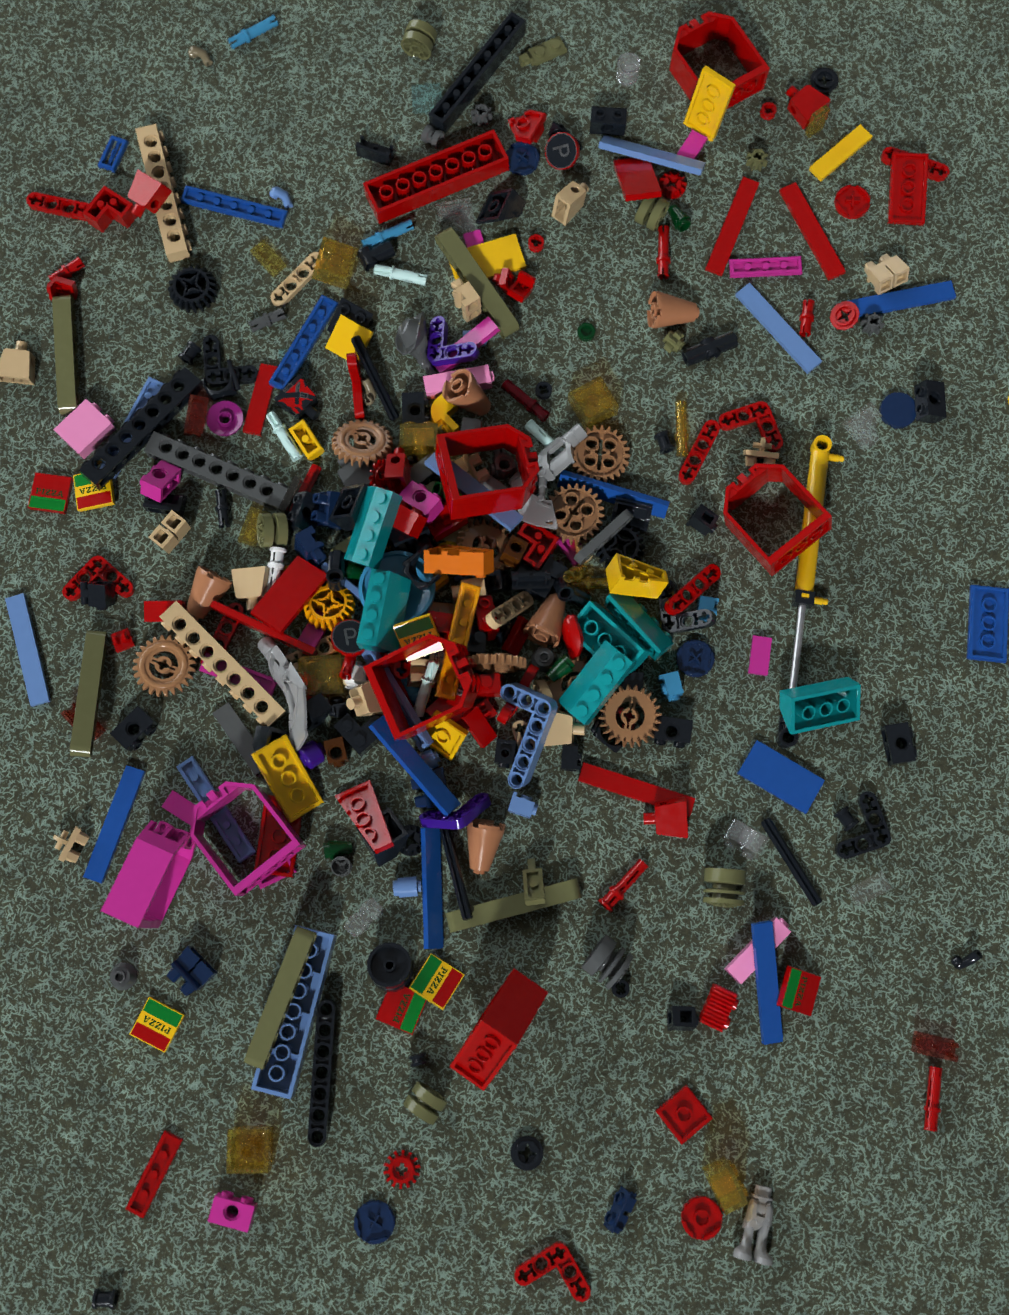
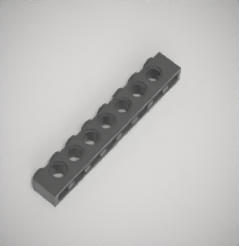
[144,431,291,513]

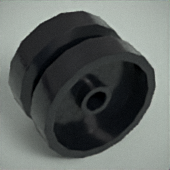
[367,942,413,992]

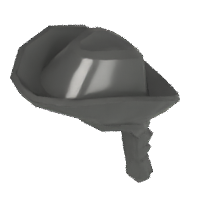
[395,311,437,375]

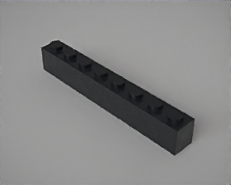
[429,11,526,134]

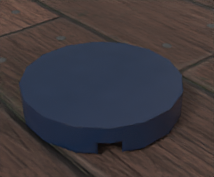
[506,142,540,176]
[879,392,916,429]
[676,640,715,678]
[354,1200,395,1244]

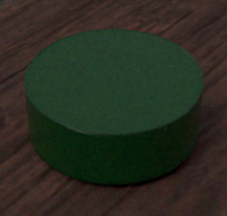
[577,323,596,342]

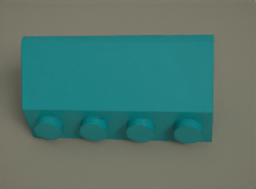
[344,486,402,569]
[356,568,412,654]
[604,594,674,661]
[577,600,651,676]
[558,640,636,725]
[780,677,861,735]

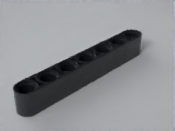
[308,999,337,1147]

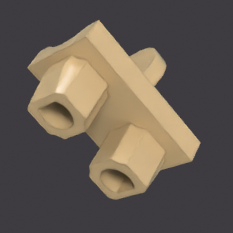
[743,437,780,466]
[53,826,90,863]

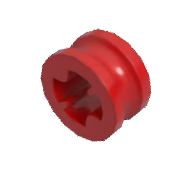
[760,102,777,120]
[528,234,544,252]

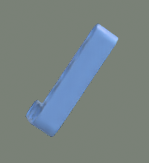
[500,682,558,789]

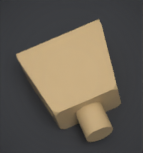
[551,181,589,226]
[0,341,35,385]
[231,566,270,612]
[346,680,383,717]
[541,708,586,747]

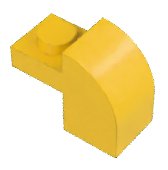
[431,394,460,433]

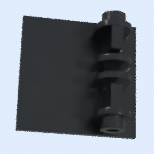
[327,297,374,333]

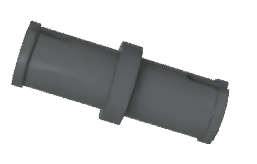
[248,308,286,333]

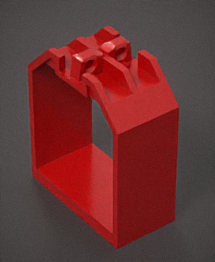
[669,11,770,109]
[435,424,540,520]
[723,463,832,576]
[363,634,482,740]
[449,968,548,1091]

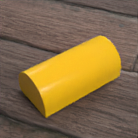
[288,419,324,460]

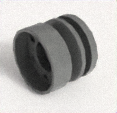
[581,934,634,990]

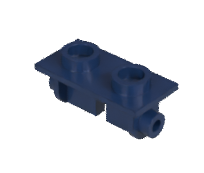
[603,1186,637,1234]

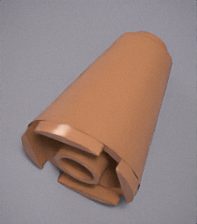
[647,291,700,329]
[442,368,491,416]
[186,566,233,621]
[523,593,566,648]
[467,818,506,874]

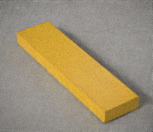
[809,124,873,181]

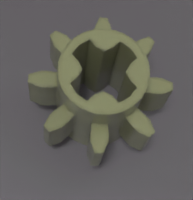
[746,148,768,172]
[663,330,686,353]

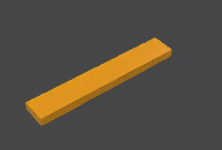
[435,582,481,701]

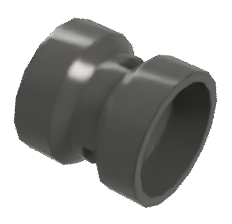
[421,124,445,149]
[331,856,352,877]

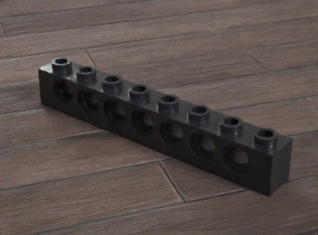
[79,367,203,491]

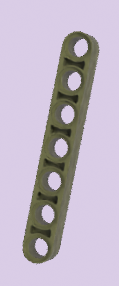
[434,227,520,339]
[52,294,80,415]
[70,630,108,757]
[445,878,583,933]
[244,926,317,1070]

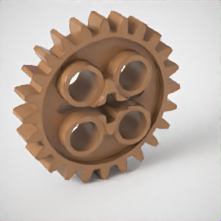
[572,425,630,482]
[547,483,604,545]
[467,653,527,674]

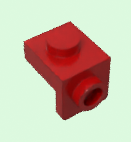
[507,270,536,303]
[47,276,78,301]

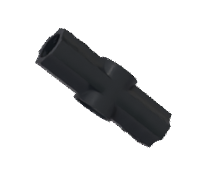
[681,331,738,367]

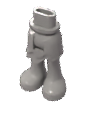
[733,1184,773,1266]

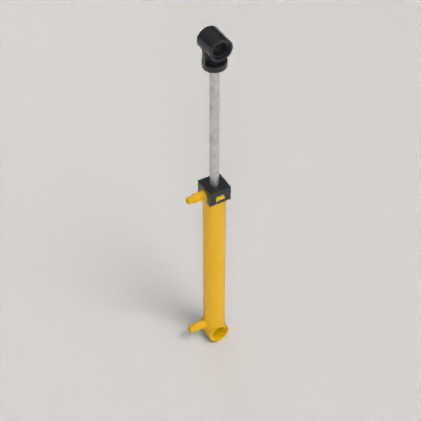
[776,435,844,749]

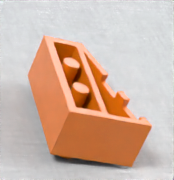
[424,544,494,578]

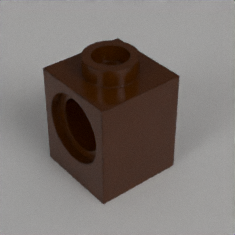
[499,535,529,569]
[323,736,349,768]

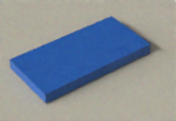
[967,585,1009,663]
[737,740,825,814]

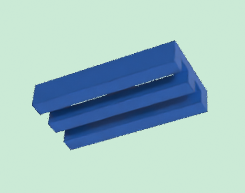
[98,135,129,173]

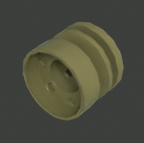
[702,868,746,908]

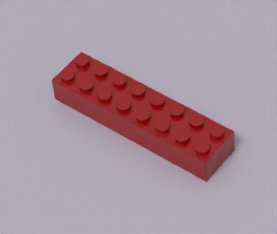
[363,129,509,224]

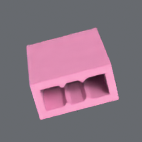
[53,399,116,459]

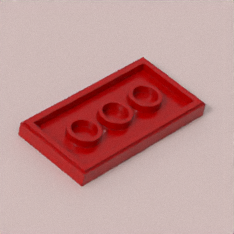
[888,152,929,226]
[613,158,662,201]
[250,555,327,635]
[254,795,302,878]

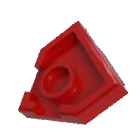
[508,110,547,145]

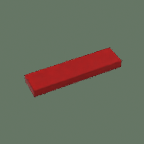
[242,363,278,436]
[125,1130,183,1218]

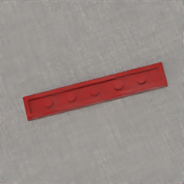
[705,177,760,276]
[779,182,846,281]
[210,600,318,658]
[578,762,696,817]

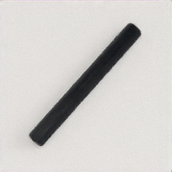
[351,335,399,421]
[761,818,822,906]
[439,829,473,921]

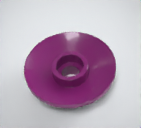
[206,401,244,436]

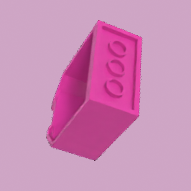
[189,781,306,896]
[101,820,196,928]

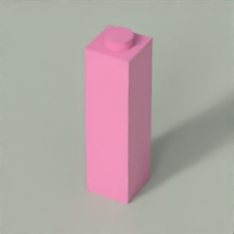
[423,365,495,400]
[724,917,791,984]

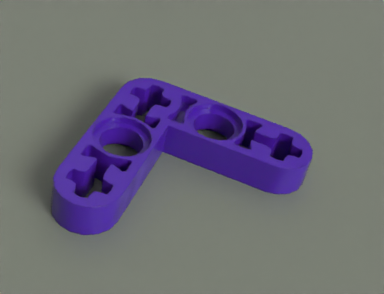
[427,316,480,366]
[419,793,491,830]

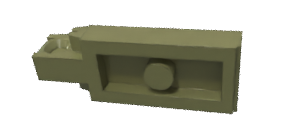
[519,36,567,67]
[522,858,546,906]

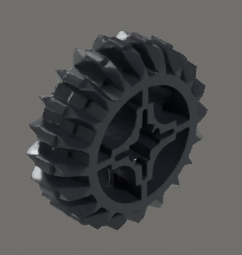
[168,264,218,313]
[595,524,645,569]

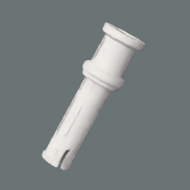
[267,547,287,591]

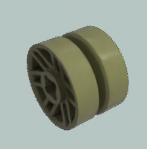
[400,19,438,60]
[634,197,670,232]
[256,513,288,548]
[403,1081,448,1125]

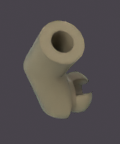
[188,45,213,67]
[361,378,377,406]

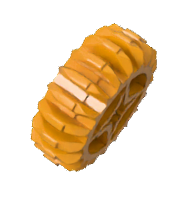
[303,583,355,632]

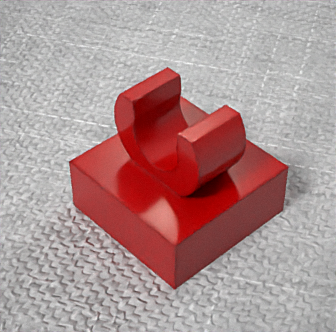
[492,268,515,293]
[110,628,135,653]
[475,698,498,721]

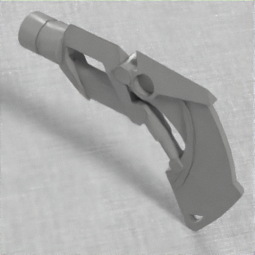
[509,424,587,530]
[258,637,308,753]

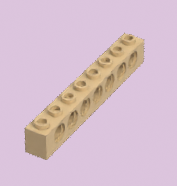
[135,124,192,263]
[159,601,286,727]

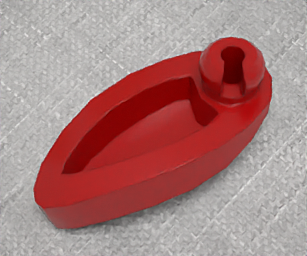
[562,614,584,659]

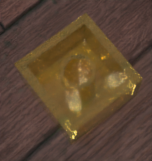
[312,237,358,289]
[568,376,619,431]
[400,421,439,458]
[297,654,344,697]
[226,1126,273,1174]
[702,1156,749,1215]

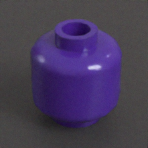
[297,740,326,769]

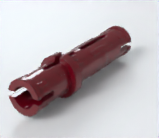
[501,379,550,422]

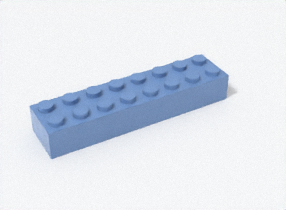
[251,925,337,1099]

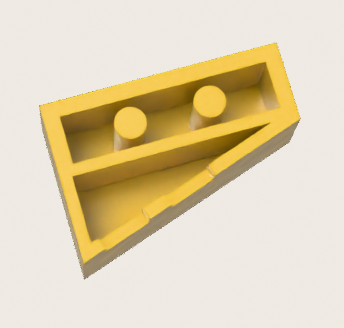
[605,553,669,599]

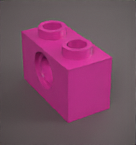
[140,460,181,503]
[399,480,444,525]
[207,1190,258,1233]

